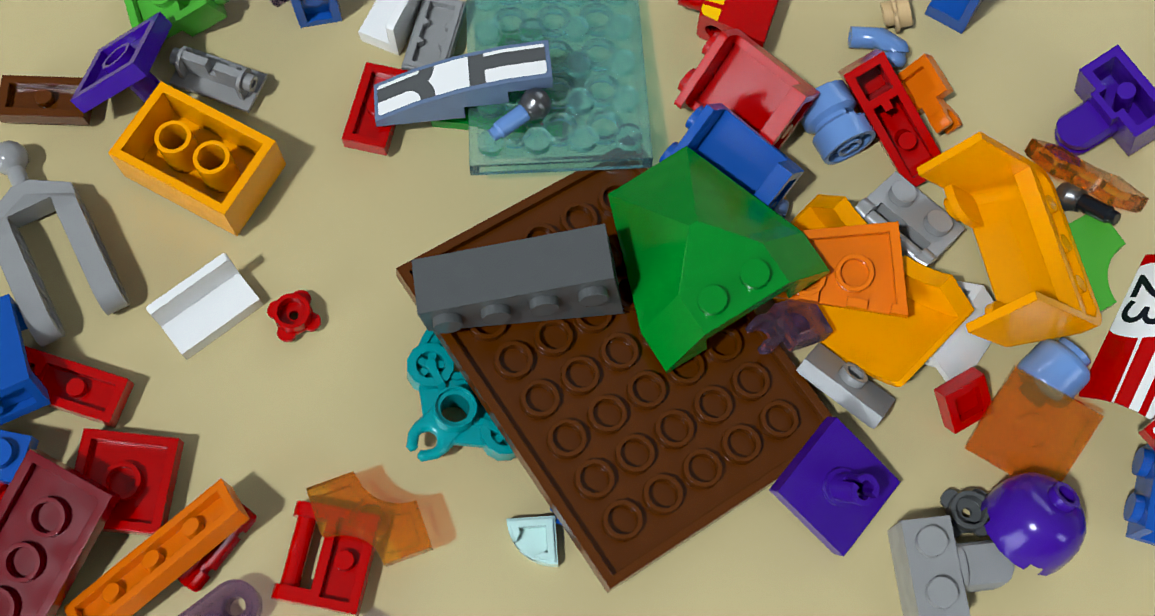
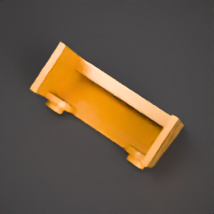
[917,132,1102,347]

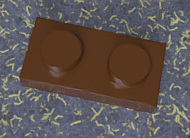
[0,75,92,126]

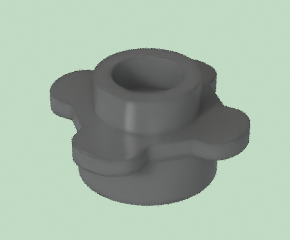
[940,489,989,538]

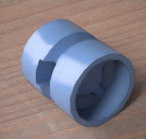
[800,80,876,165]

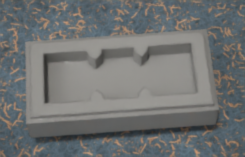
[401,0,467,71]
[796,342,895,429]

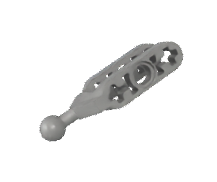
[0,140,130,347]

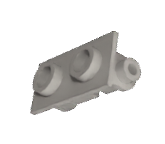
[169,46,268,113]

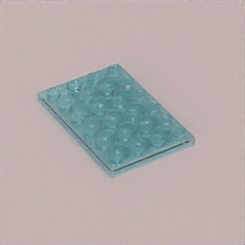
[466,0,653,176]

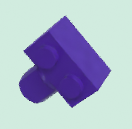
[1054,45,1155,156]

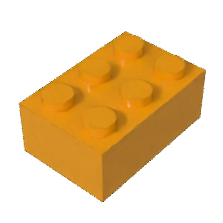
[108,81,286,236]

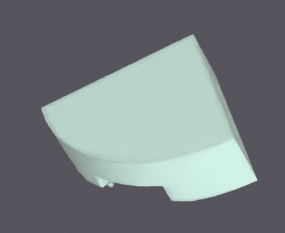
[506,515,558,567]

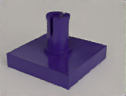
[70,12,173,113]
[769,417,900,556]

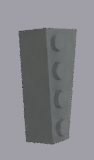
[411,224,624,333]

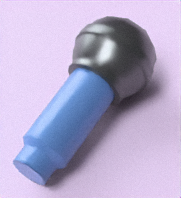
[488,88,551,141]

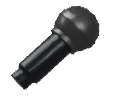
[1056,180,1121,225]

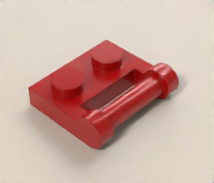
[271,501,383,616]

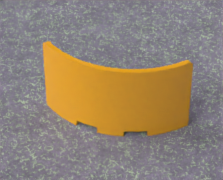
[772,194,974,387]

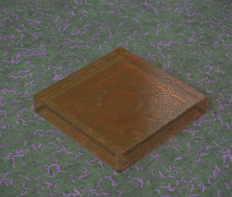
[964,365,1104,482]

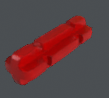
[177,503,257,592]

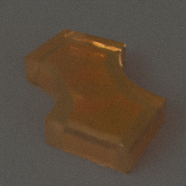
[1024,138,1149,212]
[306,471,433,567]

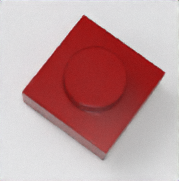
[934,367,994,434]

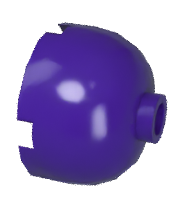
[981,472,1087,576]

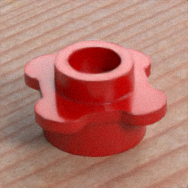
[267,290,321,342]

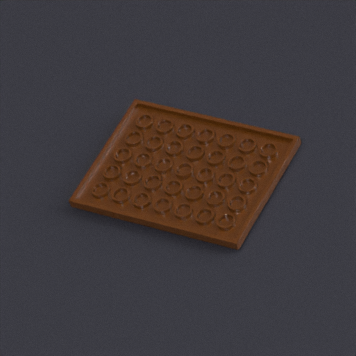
[396,144,833,593]

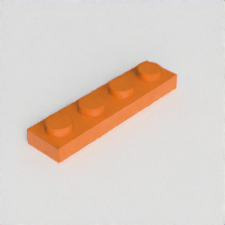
[64,478,250,616]

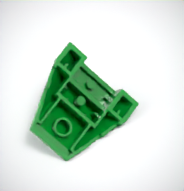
[608,146,830,374]

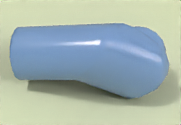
[848,26,909,67]

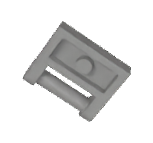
[854,171,966,267]

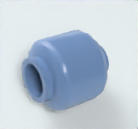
[1017,337,1091,408]

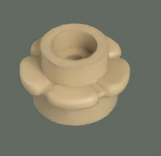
[880,0,913,33]

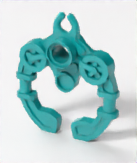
[406,330,516,462]

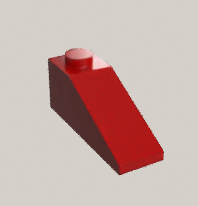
[838,49,941,187]

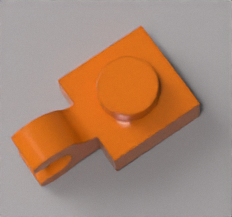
[897,54,963,135]

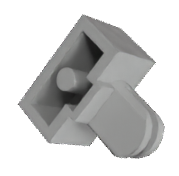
[887,515,1014,616]

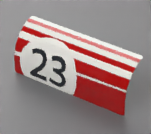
[1079,254,1155,421]

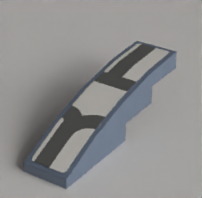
[374,40,553,127]

